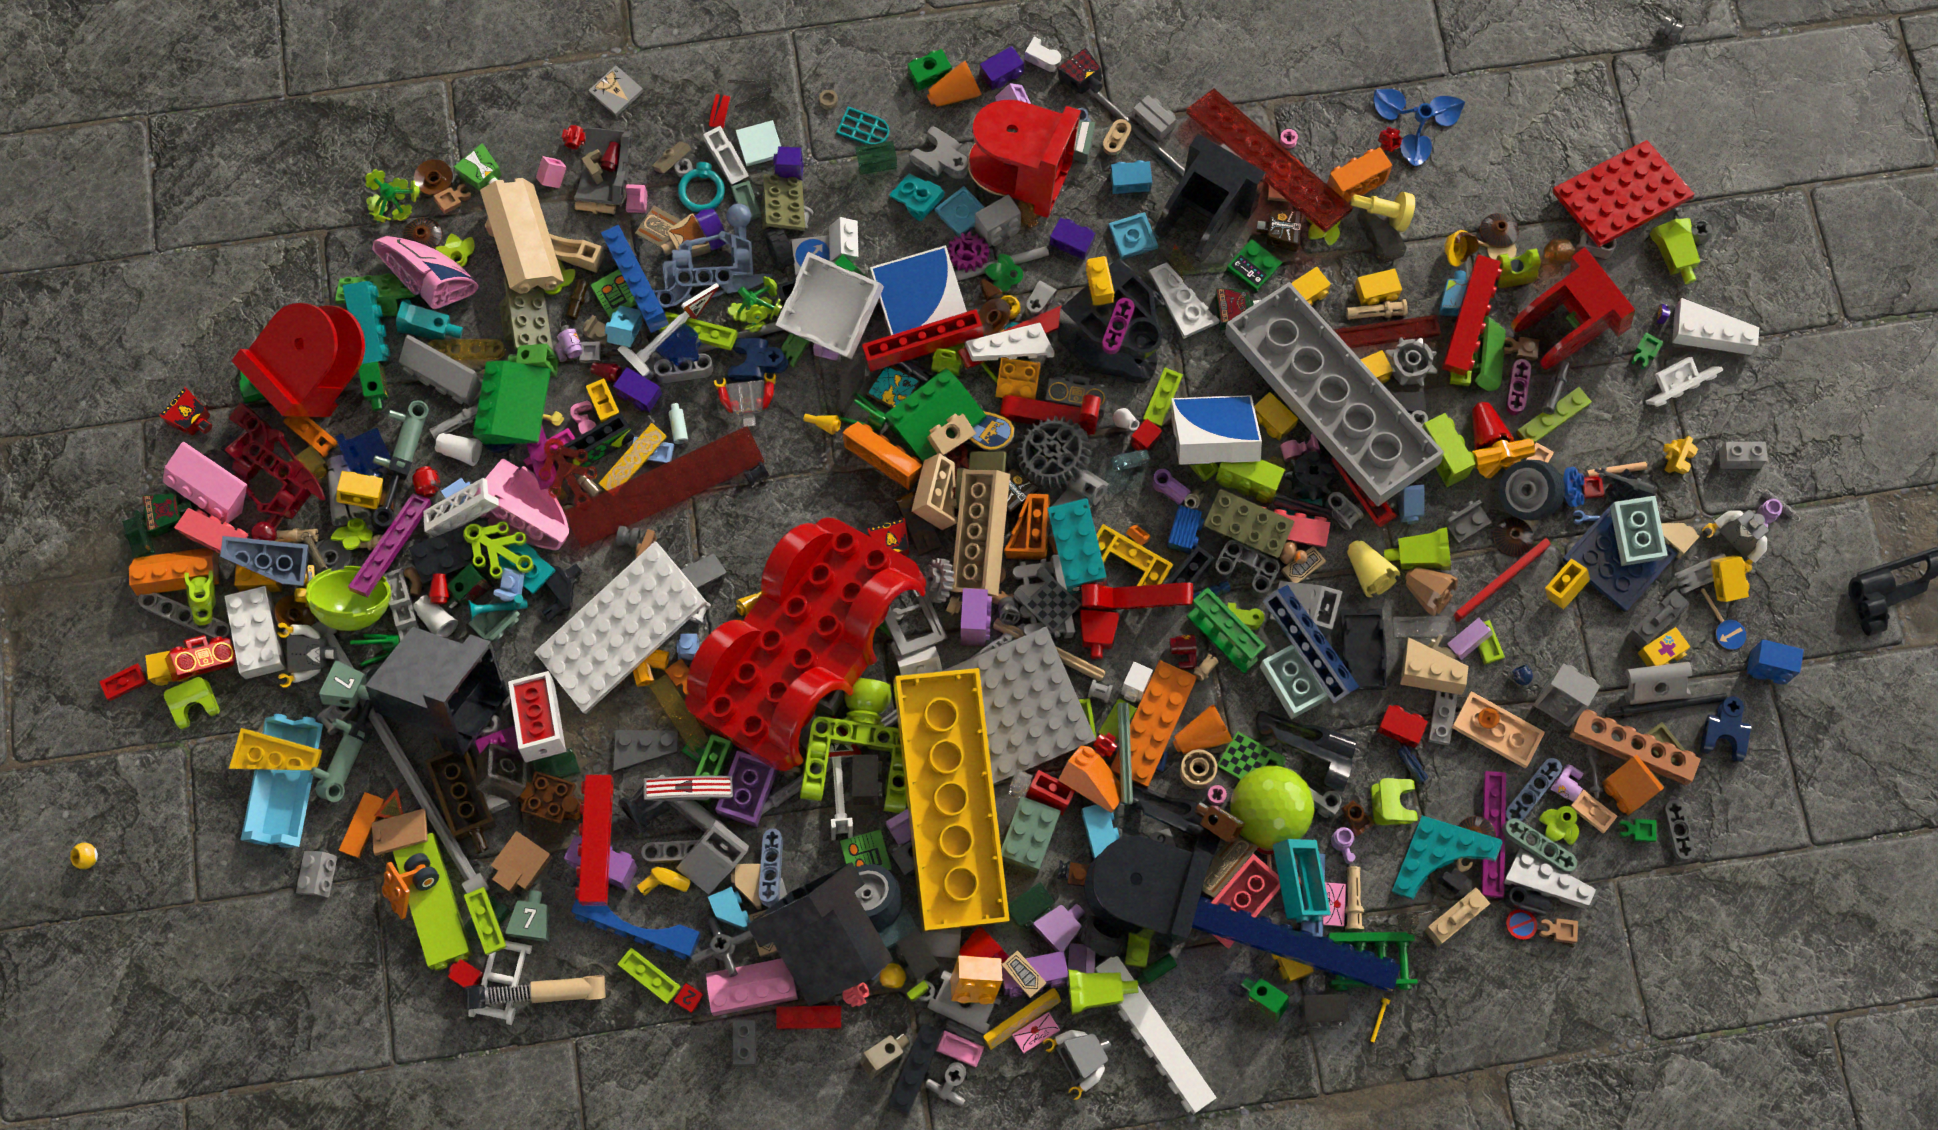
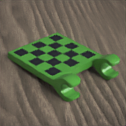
[1217,731,1286,780]

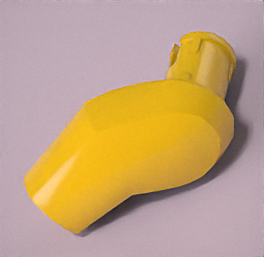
[637,867,690,896]

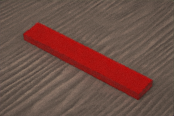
[958,305,1062,369]
[1452,538,1551,622]

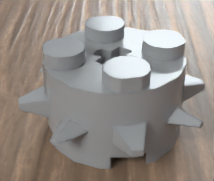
[1385,338,1438,386]

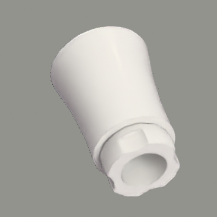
[435,433,482,466]
[413,595,458,638]

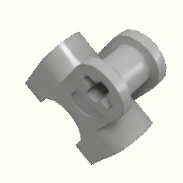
[909,126,968,179]

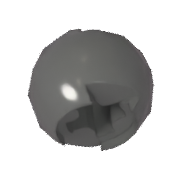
[1691,220,1713,245]

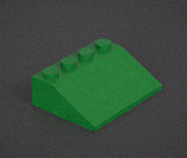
[473,361,551,444]
[884,368,987,463]

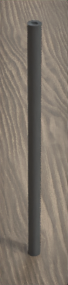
[1087,89,1199,189]

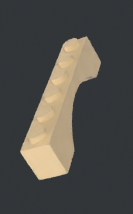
[485,218,604,273]

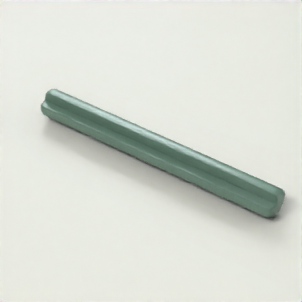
[1117,703,1133,805]

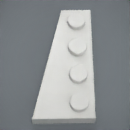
[1149,262,1220,339]
[965,323,1055,361]

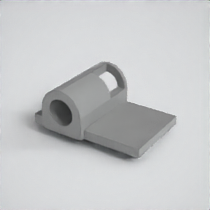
[1053,470,1110,508]

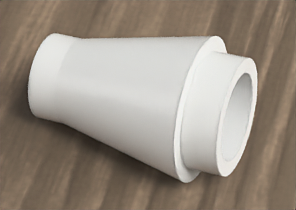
[1113,408,1139,431]

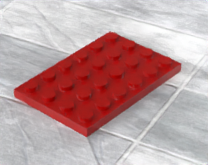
[1552,140,1694,247]

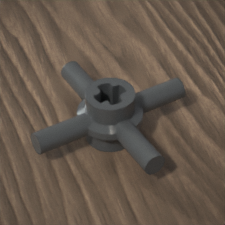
[691,917,754,977]

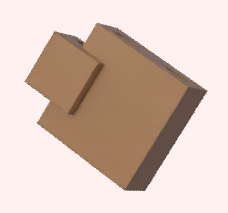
[491,831,553,894]

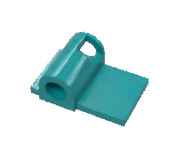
[889,174,945,221]
[498,539,556,594]

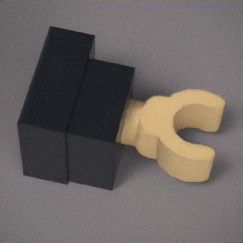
[1438,858,1473,895]

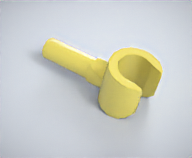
[543,411,564,426]

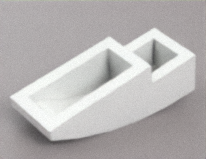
[703,126,749,185]

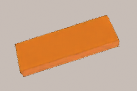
[339,792,385,859]

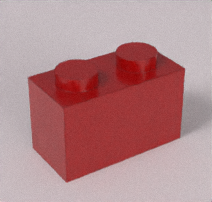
[1377,705,1428,748]
[1025,770,1075,816]

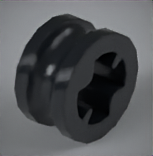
[1057,860,1070,880]

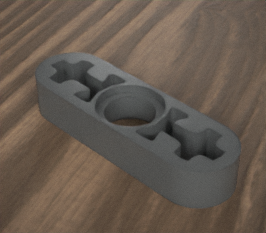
[1663,800,1695,861]

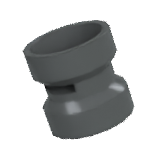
[1657,15,1684,42]
[616,526,641,548]
[998,597,1020,625]

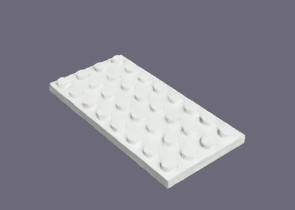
[535,542,707,714]

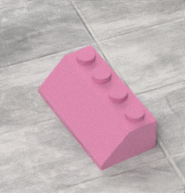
[163,442,247,523]
[706,959,798,1016]

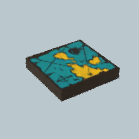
[866,365,921,410]

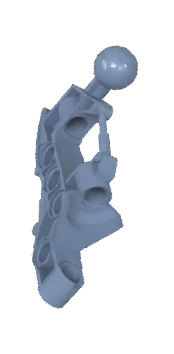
[637,203,773,310]

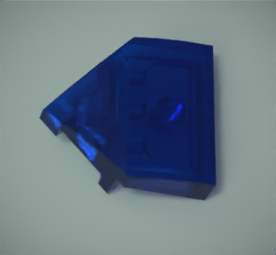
[655,323,702,366]

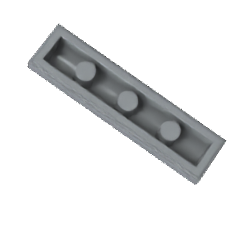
[658,775,727,832]

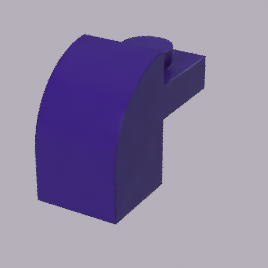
[695,208,727,250]

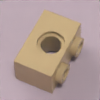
[927,414,976,455]

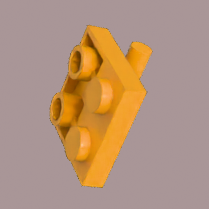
[995,357,1041,400]

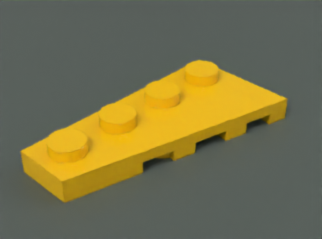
[229,728,322,770]

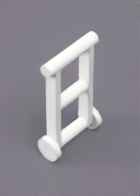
[469,940,532,1025]

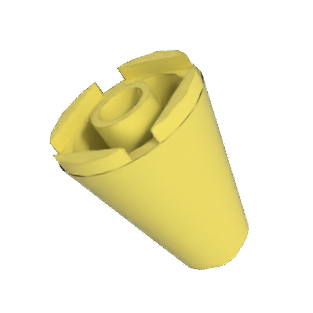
[1347,540,1400,597]

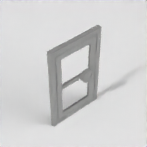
[884,590,948,656]

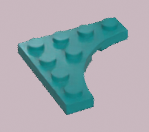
[1392,815,1503,900]

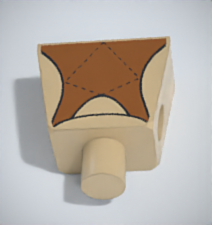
[661,214,711,257]

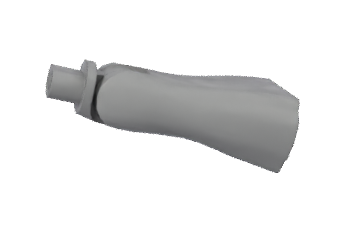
[327,455,371,527]

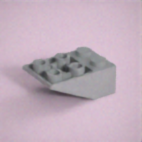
[1270,581,1342,636]
[676,820,749,894]

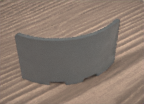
[574,128,633,205]

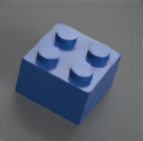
[1747,640,1804,684]

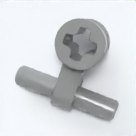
[925,1062,966,1107]

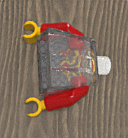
[714,373,776,427]

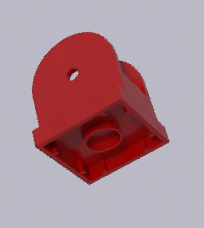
[969,100,1081,218]
[1511,247,1635,369]
[231,303,365,417]

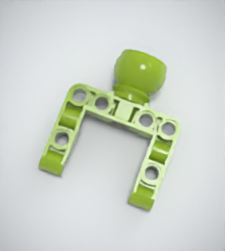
[800,678,907,813]

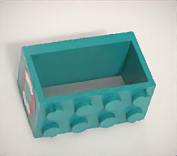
[1047,498,1108,594]

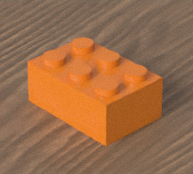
[1325,147,1393,209]

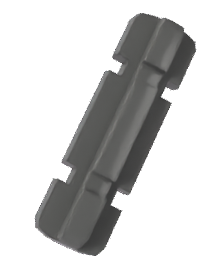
[945,1019,985,1046]

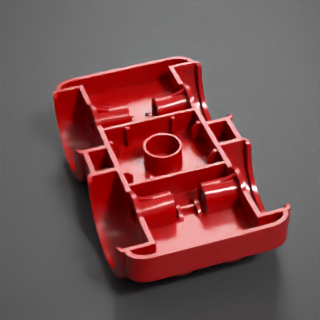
[685,517,926,771]

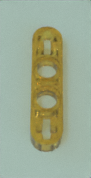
[427,339,505,360]

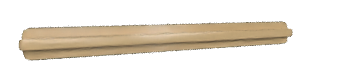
[993,618,1105,681]

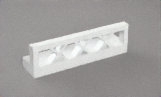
[423,478,499,537]

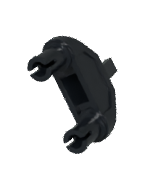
[523,563,583,622]

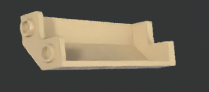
[480,178,564,294]

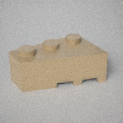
[912,453,957,530]
[1400,637,1468,695]

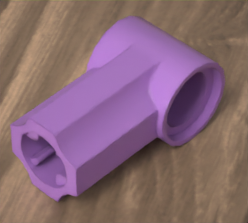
[1152,469,1191,505]

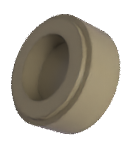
[819,90,838,110]

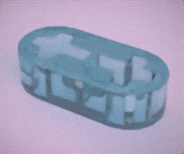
[1111,450,1150,470]

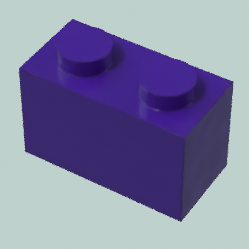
[979,46,1024,90]
[773,146,804,180]
[1050,217,1096,260]
[613,367,662,413]

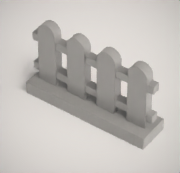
[1012,555,1075,639]

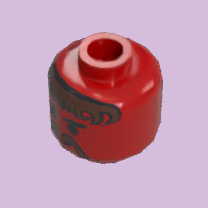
[412,466,441,498]

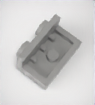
[296,851,337,897]

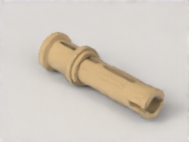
[1346,299,1408,320]
[1345,866,1364,932]

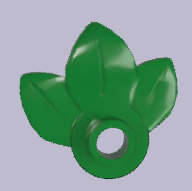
[984,254,1023,292]

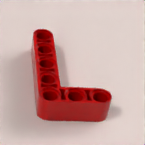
[999,395,1101,435]
[1081,583,1193,610]

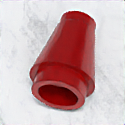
[428,574,449,604]

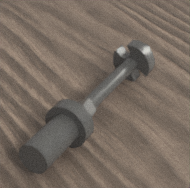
[1594,466,1655,493]
[1586,744,1603,799]

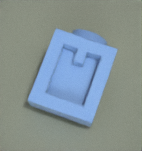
[493,567,525,601]

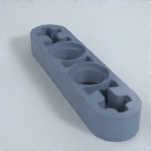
[1505,758,1562,825]
[759,829,783,907]

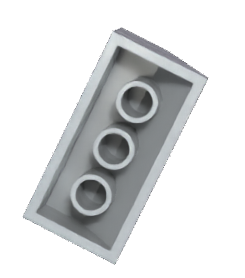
[399,335,482,406]

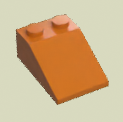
[1058,745,1121,813]
[1602,754,1664,816]

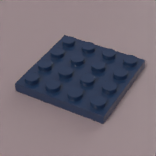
[1562,501,1678,612]

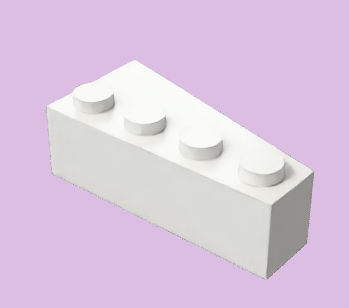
[1672,298,1759,355]

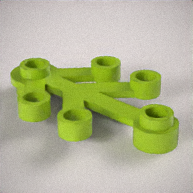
[463,521,533,579]

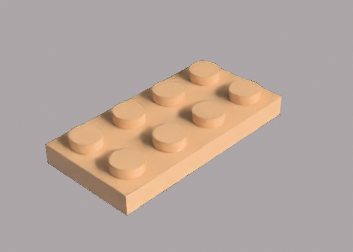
[1452,691,1545,769]

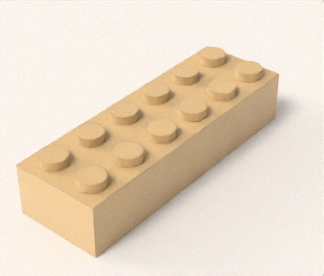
[951,470,1010,596]

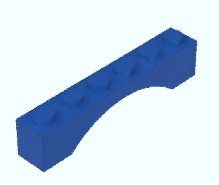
[601,224,669,333]
[571,899,701,960]

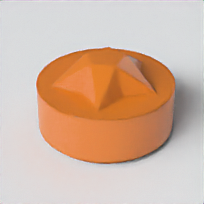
[1478,708,1500,729]

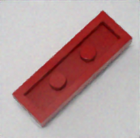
[776,1006,841,1030]

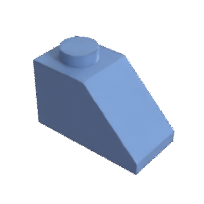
[1397,485,1424,524]

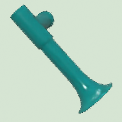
[468,594,528,621]

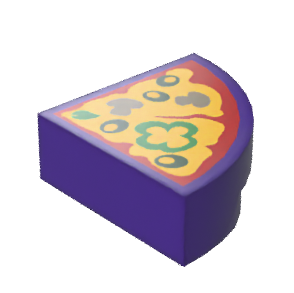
[1657,304,1670,324]

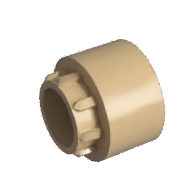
[1180,749,1217,789]

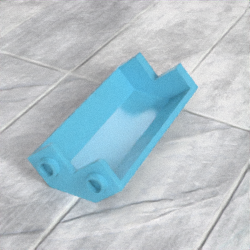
[241,714,323,848]

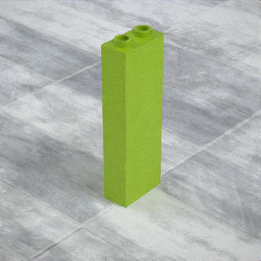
[393,833,473,971]

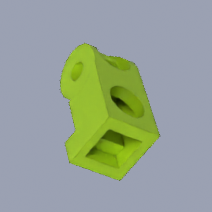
[1227,602,1265,630]

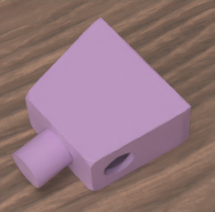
[1033,904,1085,952]

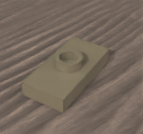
[652,141,691,174]

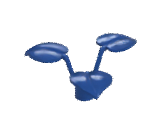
[1373,89,1465,166]

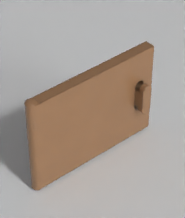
[372,809,428,856]

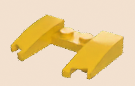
[1096,524,1173,586]

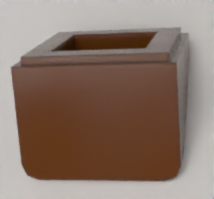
[980,279,1002,302]

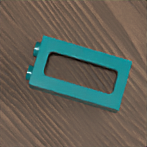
[1273,839,1331,923]

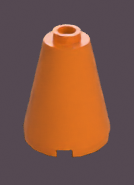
[927,61,982,107]
[1173,704,1233,754]

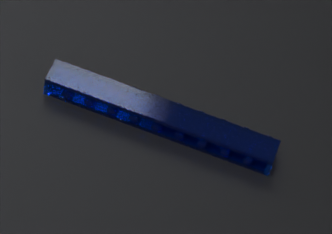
[1191,896,1401,992]

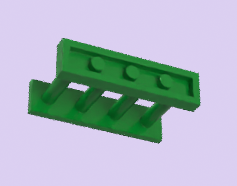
[1186,587,1266,674]
[1326,932,1418,991]

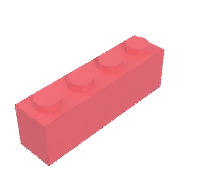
[1261,506,1331,548]
[174,508,248,554]

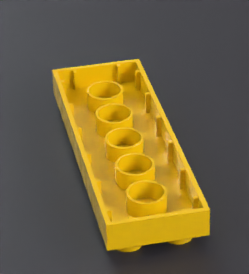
[893,668,1010,932]

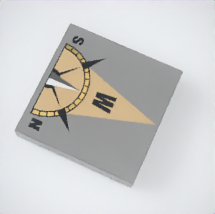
[589,66,644,117]

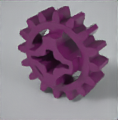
[947,232,989,273]

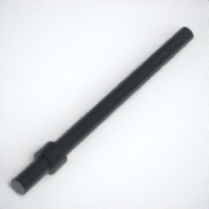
[1605,693,1728,718]

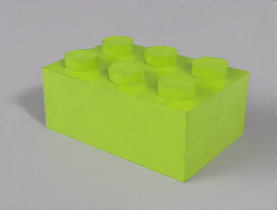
[1422,413,1475,487]
[1215,459,1285,503]

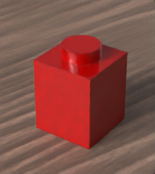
[1130,419,1162,454]
[448,959,484,987]

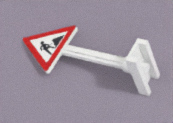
[617,283,719,380]
[823,715,861,840]

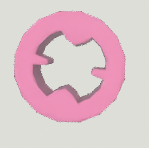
[1280,129,1298,149]
[1207,785,1227,806]

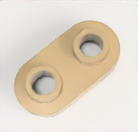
[1103,119,1131,156]

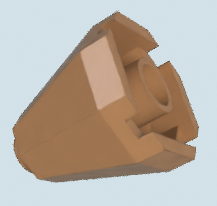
[1405,567,1458,616]

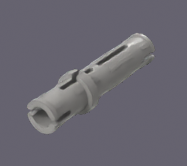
[429,403,479,441]

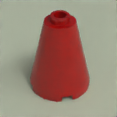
[1472,402,1515,450]

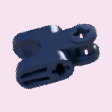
[727,338,789,382]
[1700,696,1751,762]

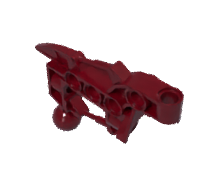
[225,402,325,541]

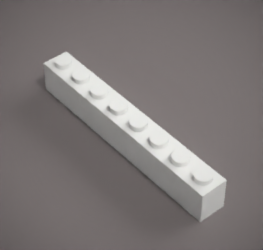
[1094,956,1216,1115]

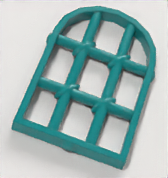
[836,106,890,146]

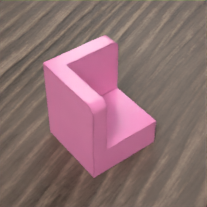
[536,156,566,188]
[625,184,648,213]

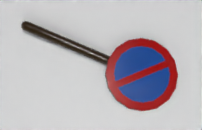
[1506,909,1575,948]

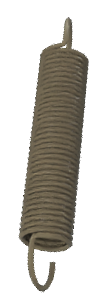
[301,532,328,572]

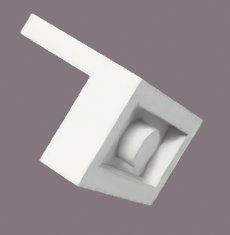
[895,645,942,675]

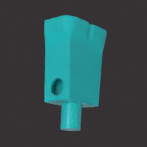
[396,299,463,343]

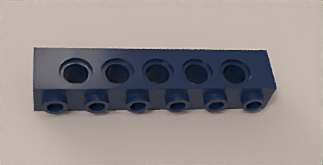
[1263,585,1359,703]

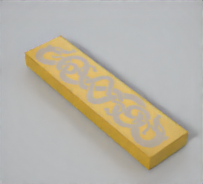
[598,423,668,497]
[983,988,1061,1050]

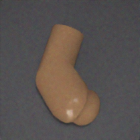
[404,567,423,597]

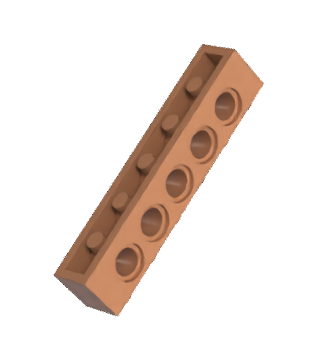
[1569,709,1701,786]

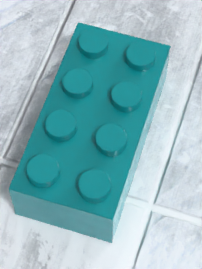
[343,281,390,364]

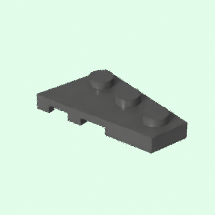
[613,730,679,772]

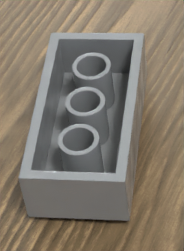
[1533,663,1600,727]

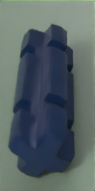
[1193,581,1231,600]
[1397,745,1428,784]

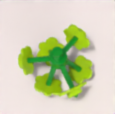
[365,169,420,223]
[728,276,782,333]

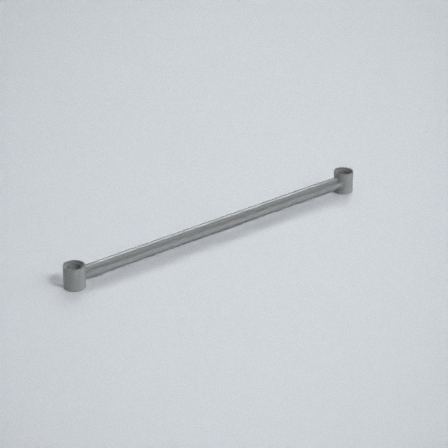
[310,621,490,893]

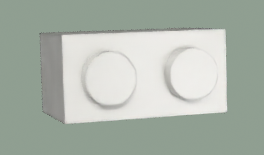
[829,217,858,263]
[1121,662,1153,702]

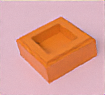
[1126,525,1151,545]

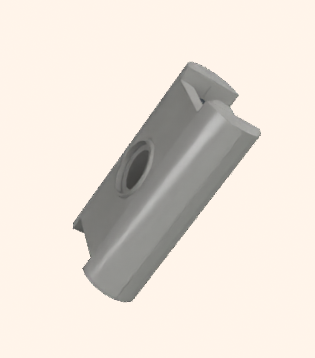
[1624,662,1692,705]
[927,971,1003,1034]

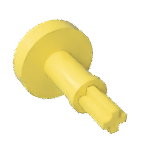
[1350,192,1415,232]

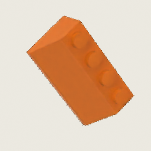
[843,422,923,490]
[129,548,219,596]

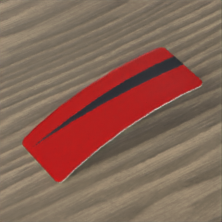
[709,94,731,128]

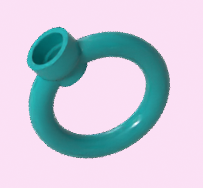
[678,162,725,212]

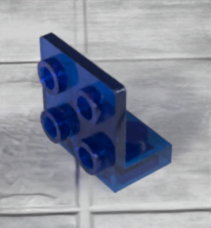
[335,428,391,475]

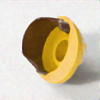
[1444,230,1479,267]

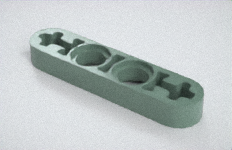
[1502,819,1577,873]

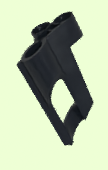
[1848,547,1938,636]
[1255,711,1356,792]
[1130,783,1220,868]

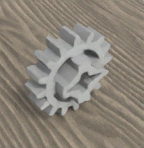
[924,558,954,603]

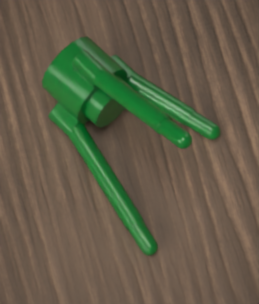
[838,393,886,432]
[350,634,400,667]

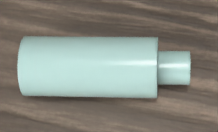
[669,403,688,444]

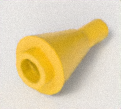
[803,414,841,435]
[735,591,762,616]

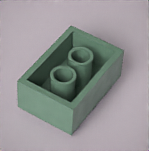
[1001,796,1061,874]

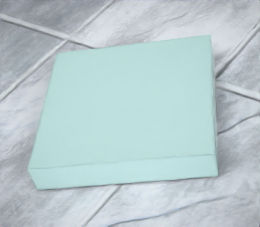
[736,120,781,167]

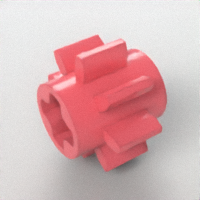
[842,982,869,1007]

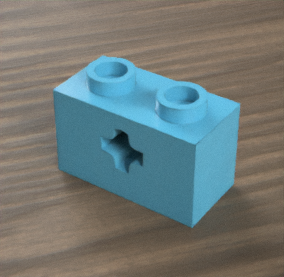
[605,306,642,347]

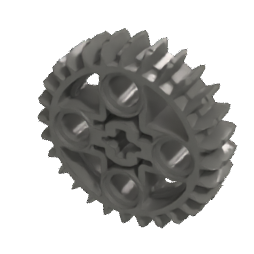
[1017,416,1091,490]

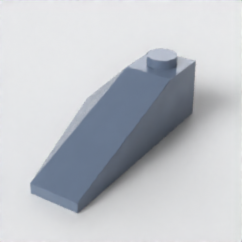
[220,536,309,586]

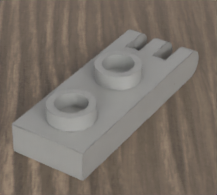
[1674,553,1726,593]
[1428,691,1458,746]

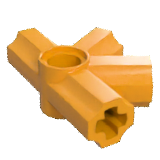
[1472,438,1536,479]
[633,649,670,687]

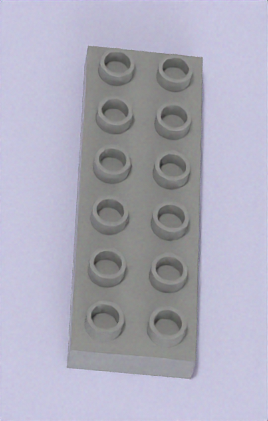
[1225,282,1444,507]

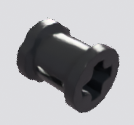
[743,461,769,486]

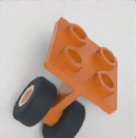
[382,853,439,920]

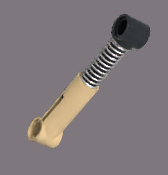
[463,975,606,1009]

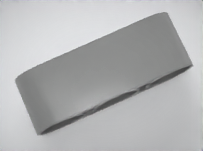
[654,354,713,383]

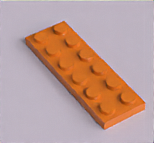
[1110,660,1197,788]

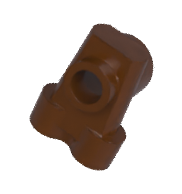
[1341,800,1375,837]

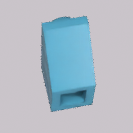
[708,887,751,931]

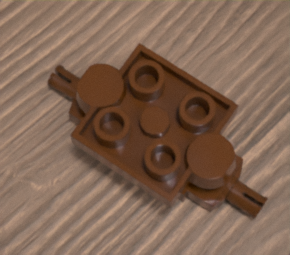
[506,771,584,825]

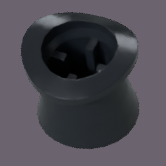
[618,785,670,832]

